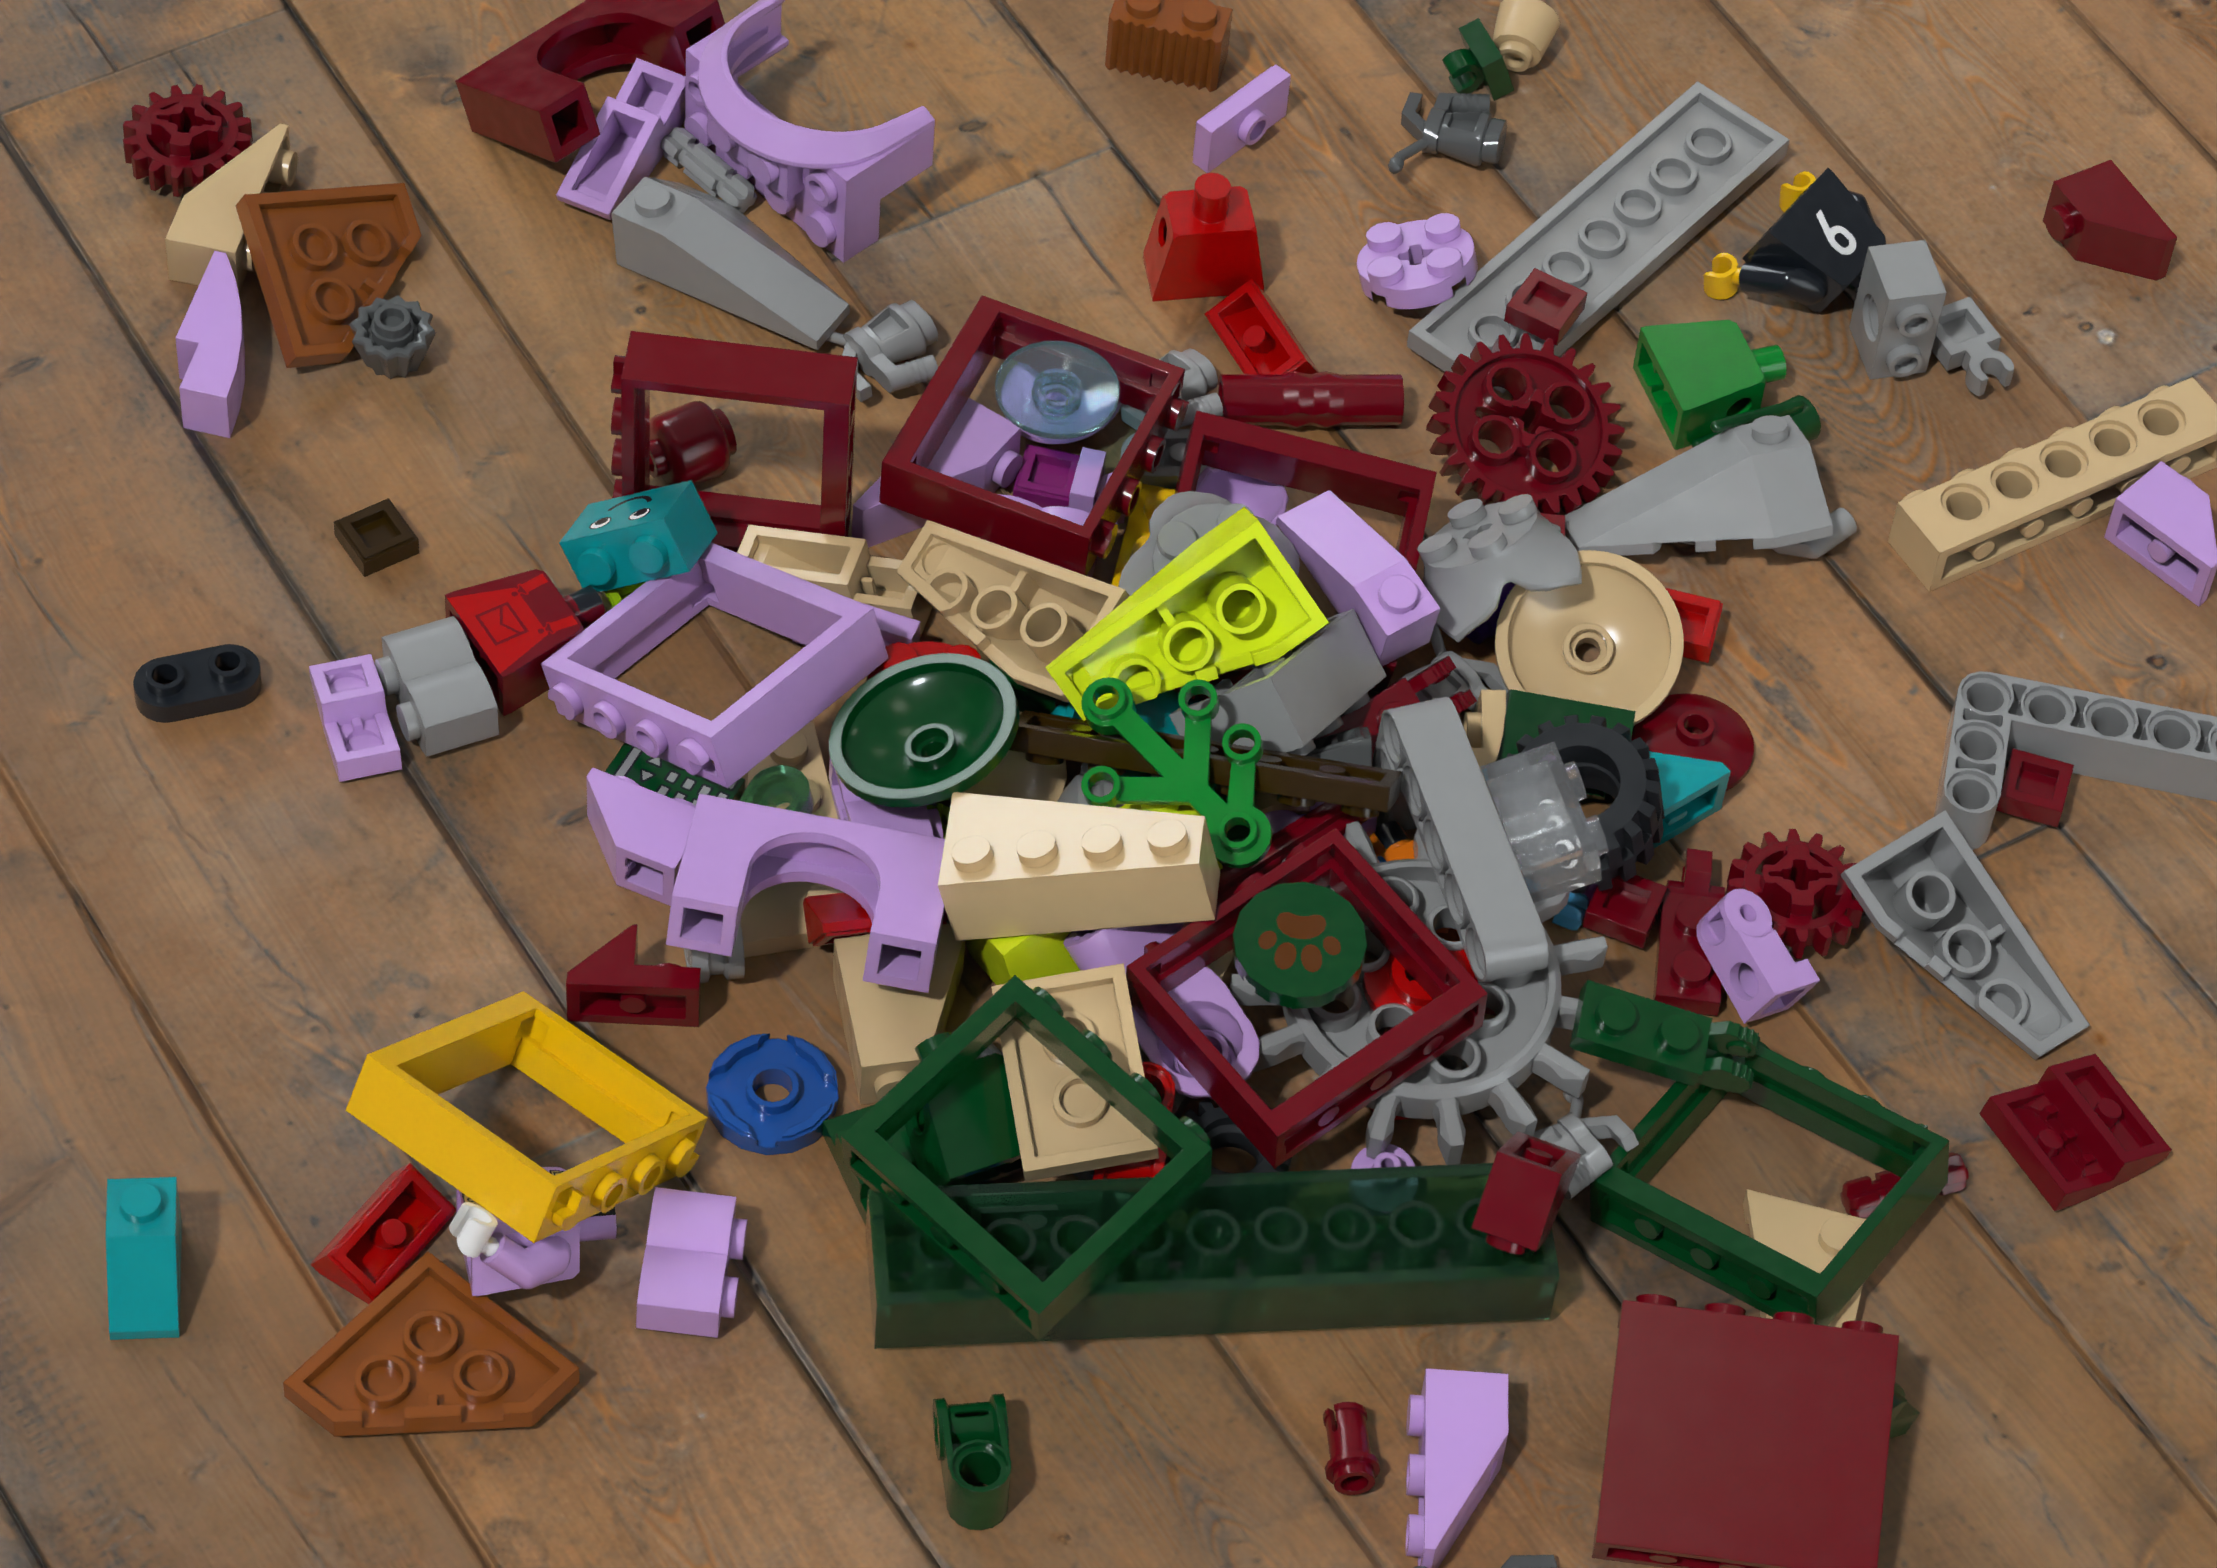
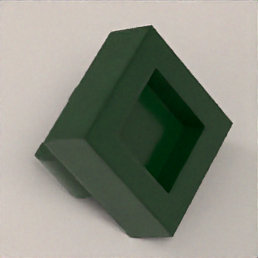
[1442,18,1514,101]

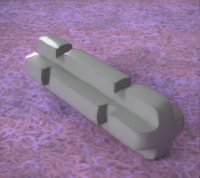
[660,127,757,214]

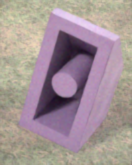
[2104,461,2217,607]

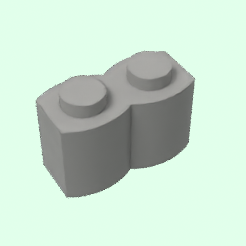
[375,616,499,757]

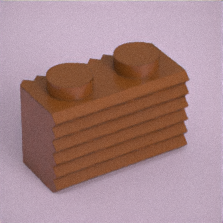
[1105,0,1233,92]

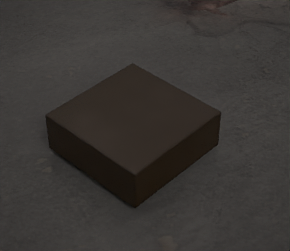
[334,498,419,577]

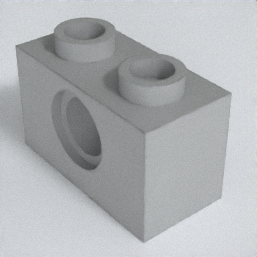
[1849,240,1947,380]

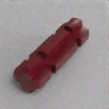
[1840,1152,1969,1218]

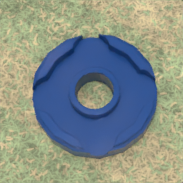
[706,1033,839,1155]

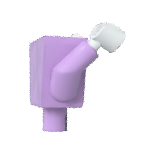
[449,1167,617,1296]

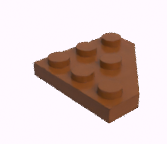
[235,183,422,368]
[283,1251,580,1437]

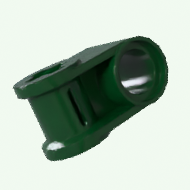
[933,1393,1011,1530]

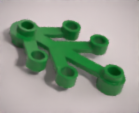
[1081,677,1272,868]

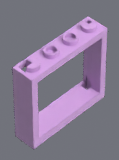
[541,542,889,788]

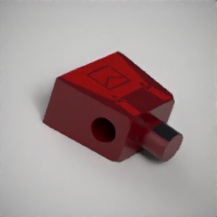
[445,569,605,716]

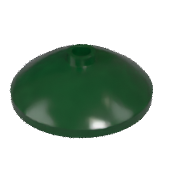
[829,653,1020,807]

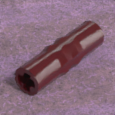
[1218,371,1404,429]

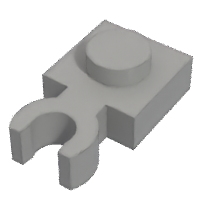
[1932,297,2014,396]

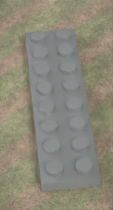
[1407,81,1790,400]

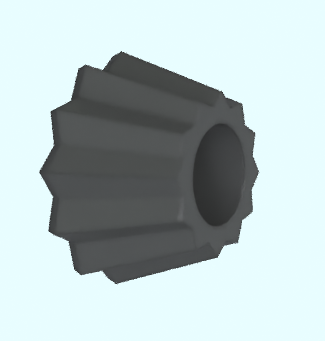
[349,295,436,380]

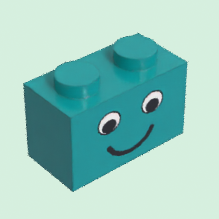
[559,480,718,592]

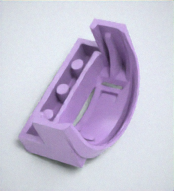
[684,0,935,263]

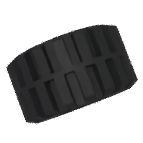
[1498,715,1665,893]

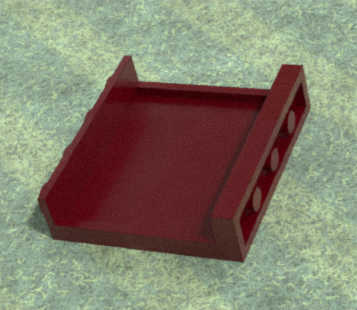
[1592,1294,1899,1568]

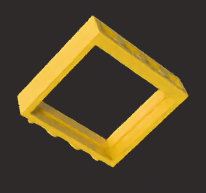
[345,991,708,1243]

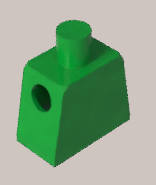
[1633,320,1787,450]

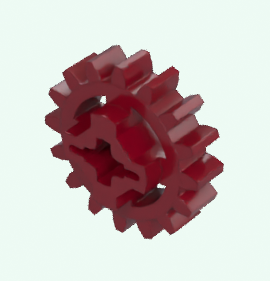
[123,84,253,197]
[1725,829,1864,959]

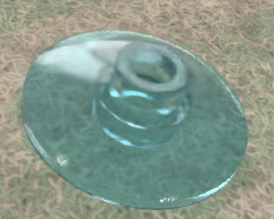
[995,341,1120,439]

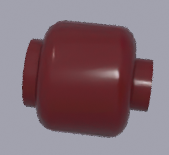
[650,401,737,486]

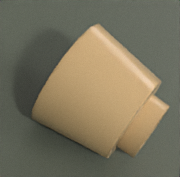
[1493,0,1560,72]

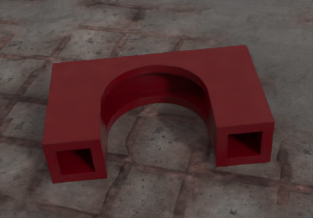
[455,0,725,163]

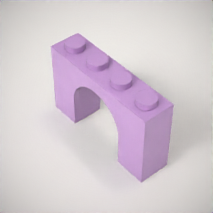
[666,794,946,993]

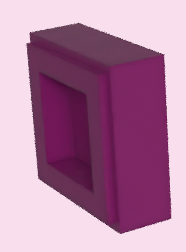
[1013,444,1080,508]

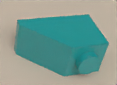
[106,1177,182,1340]

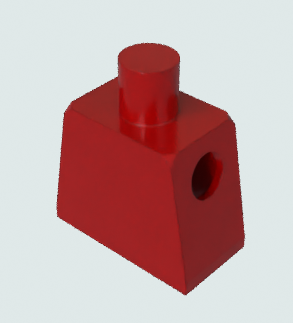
[1143,173,1264,302]

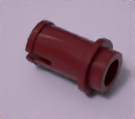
[1323,1402,1380,1495]

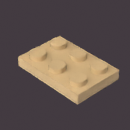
[991,963,1159,1182]

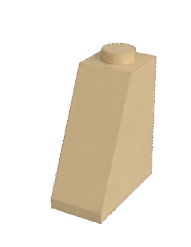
[833,924,965,1105]

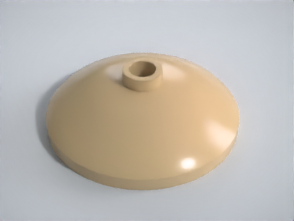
[1495,550,1684,726]

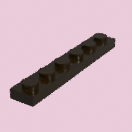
[1009,710,1402,818]

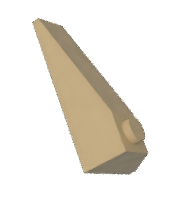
[896,520,1130,702]

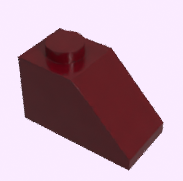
[2043,160,2177,281]
[1472,1131,1581,1255]

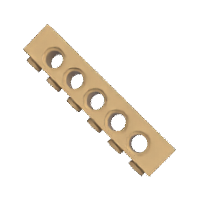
[1888,377,2217,592]

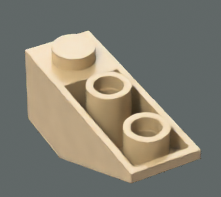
[165,124,298,293]

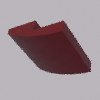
[1979,1053,2172,1211]

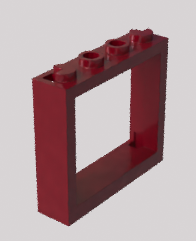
[879,295,1189,576]
[611,331,858,552]
[1174,411,1437,692]
[1126,827,1488,1169]

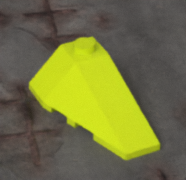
[1045,507,1329,721]

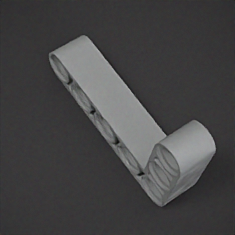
[1934,671,2217,850]
[1372,697,1549,983]

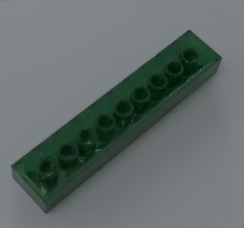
[865,1163,1560,1349]

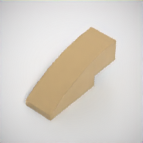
[737,525,933,638]

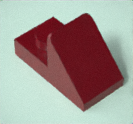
[566,924,701,1027]

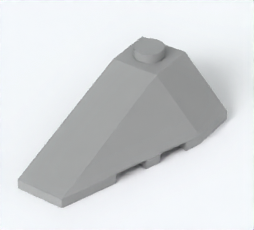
[611,177,850,350]
[1565,415,1833,556]
[1840,810,2090,1060]

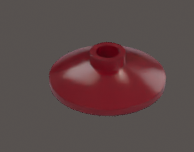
[1631,693,1754,791]

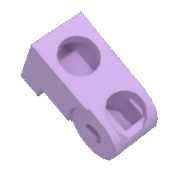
[1697,889,1820,1024]

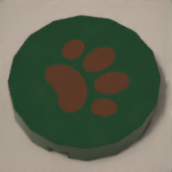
[1232,882,1367,1009]

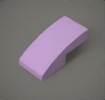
[309,654,402,782]

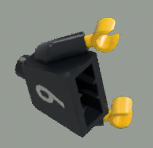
[1703,168,1886,312]

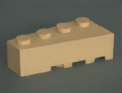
[938,792,1220,941]

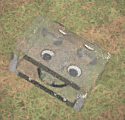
[1480,741,1608,903]

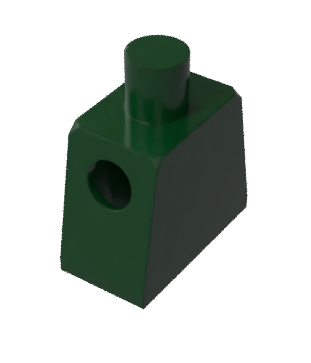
[905,1032,1023,1196]

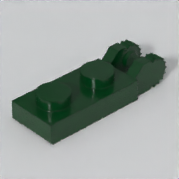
[1569,980,1761,1094]

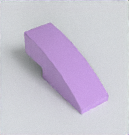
[556,58,686,220]
[176,251,245,438]

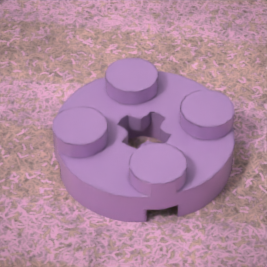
[1357,213,1478,309]

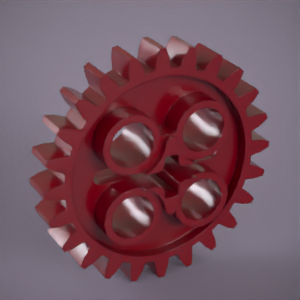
[1426,333,1625,515]

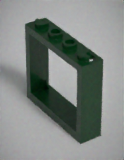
[841,975,1212,1340]
[1590,1041,1949,1326]

